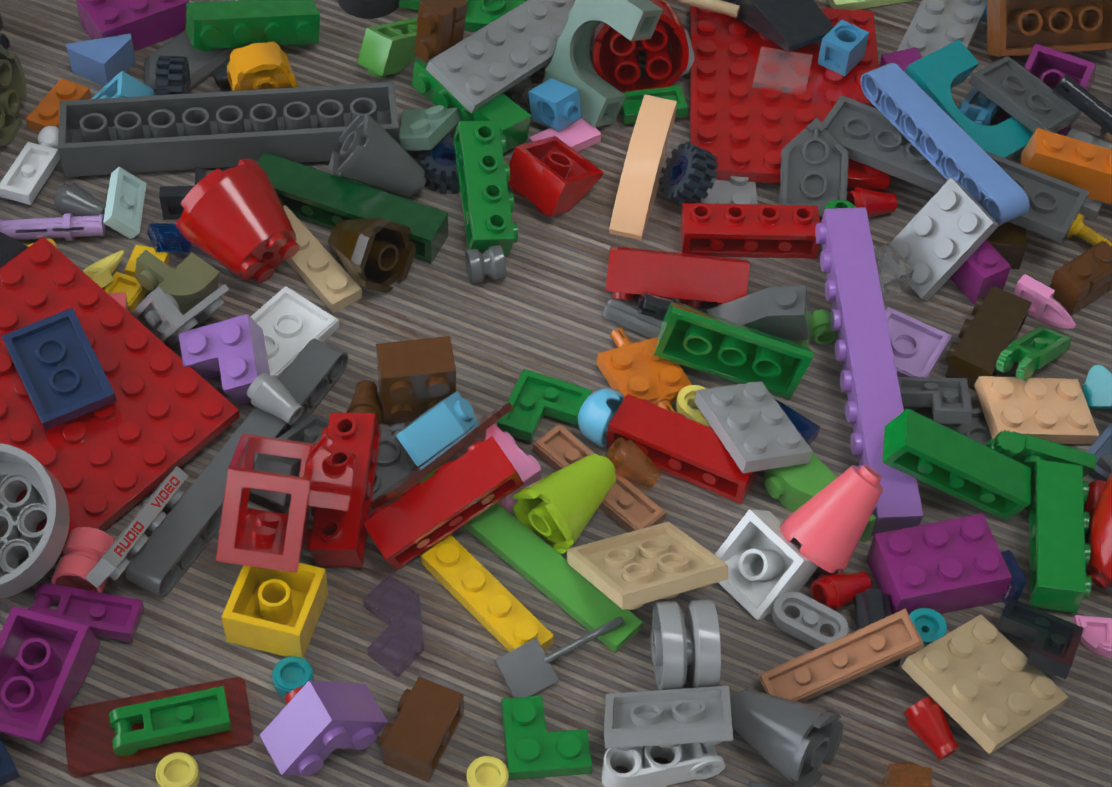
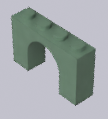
[542,0,663,127]

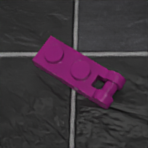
[27,583,145,642]

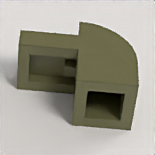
[135,250,220,314]

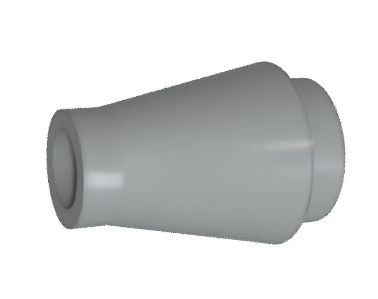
[247,372,304,425]

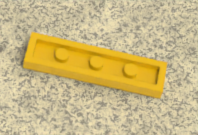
[421,534,554,652]

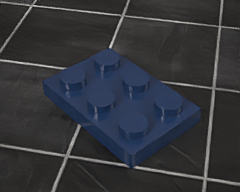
[2,308,117,431]

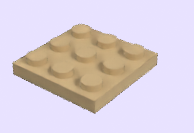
[567,521,729,610]
[901,614,1068,755]

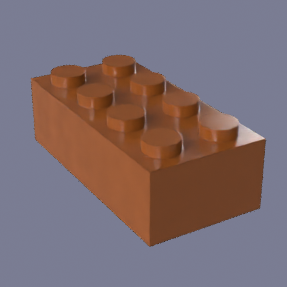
[987,0,1112,57]

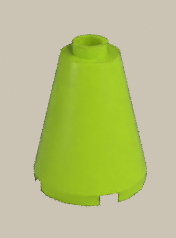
[513,454,616,554]

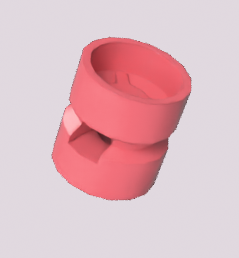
[51,527,115,593]

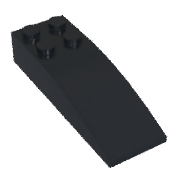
[721,0,834,52]

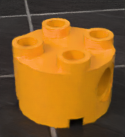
[227,42,298,91]

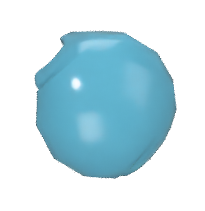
[578,388,624,447]

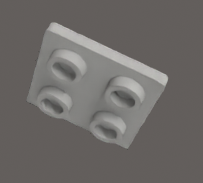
[131,284,229,346]

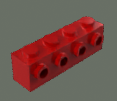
[680,203,820,259]
[606,393,759,504]
[306,413,382,568]
[363,436,524,571]

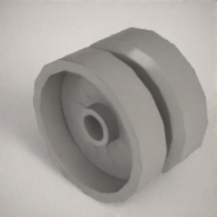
[651,600,721,690]

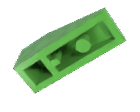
[357,17,418,78]
[763,453,876,543]

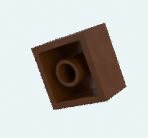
[376,336,456,424]

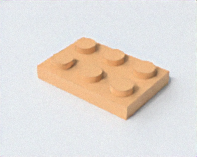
[974,376,1099,444]

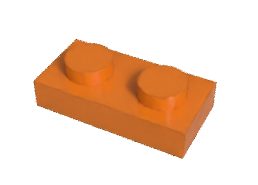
[26,78,91,132]

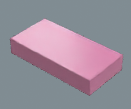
[529,118,601,152]

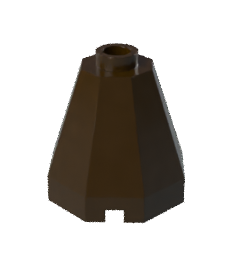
[328,218,416,293]

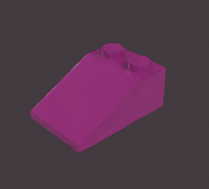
[998,43,1096,136]
[0,606,100,744]

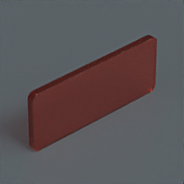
[369,402,513,510]
[63,677,254,778]

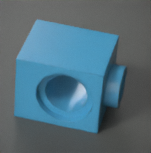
[818,20,869,76]
[528,78,582,132]

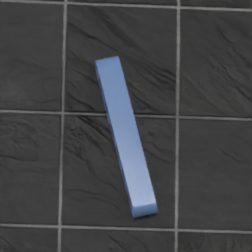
[860,63,1030,226]

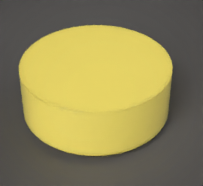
[156,752,200,787]
[467,756,509,787]

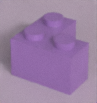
[178,314,270,405]
[259,680,388,777]

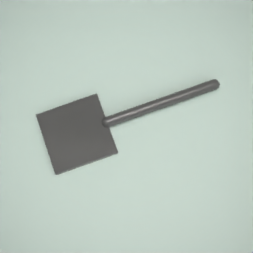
[494,617,623,698]

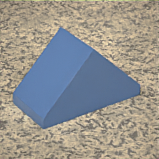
[66,33,136,86]

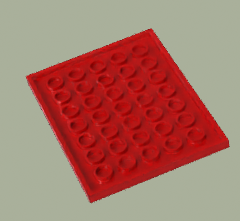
[690,6,890,190]
[0,236,240,557]

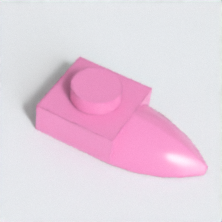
[1014,274,1076,329]

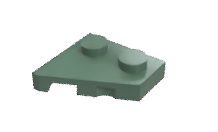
[399,105,461,150]

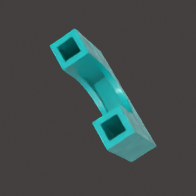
[904,39,1034,161]

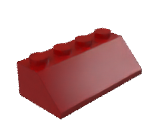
[605,246,750,307]

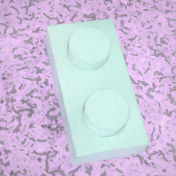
[103,167,147,239]

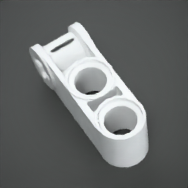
[602,743,726,787]

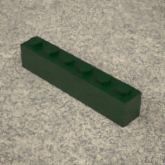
[257,152,448,264]

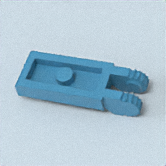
[959,87,1001,125]

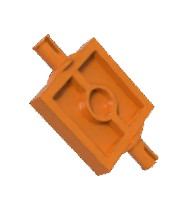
[596,327,692,413]

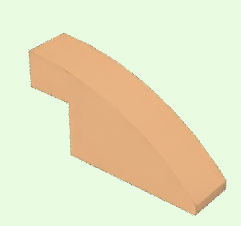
[609,95,677,241]

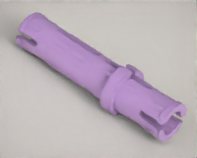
[0,213,106,241]

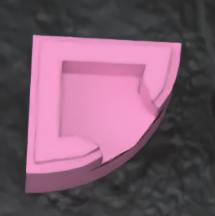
[1072,615,1112,659]

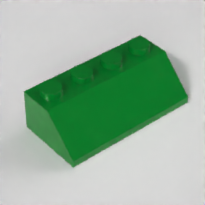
[654,302,814,400]

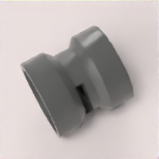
[465,245,506,284]

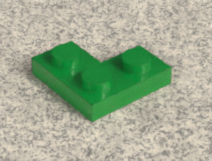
[497,369,592,442]
[501,695,592,780]

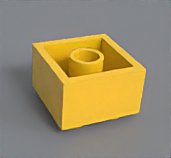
[221,563,328,658]

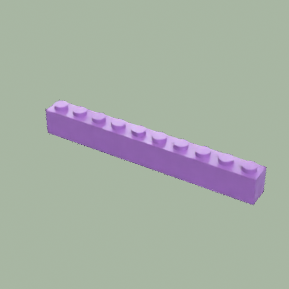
[815,208,923,535]

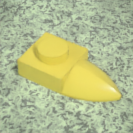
[82,250,124,288]

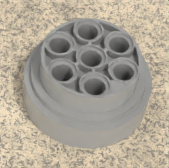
[0,443,70,599]

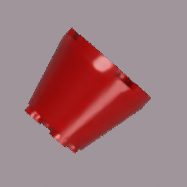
[175,159,300,283]

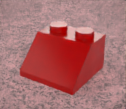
[508,136,604,217]

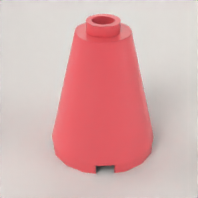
[780,464,884,574]

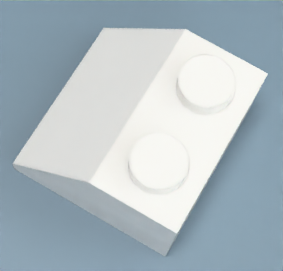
[715,509,819,620]

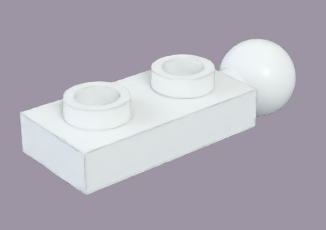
[0,126,60,205]

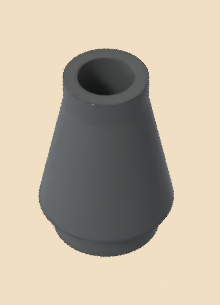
[54,183,106,216]

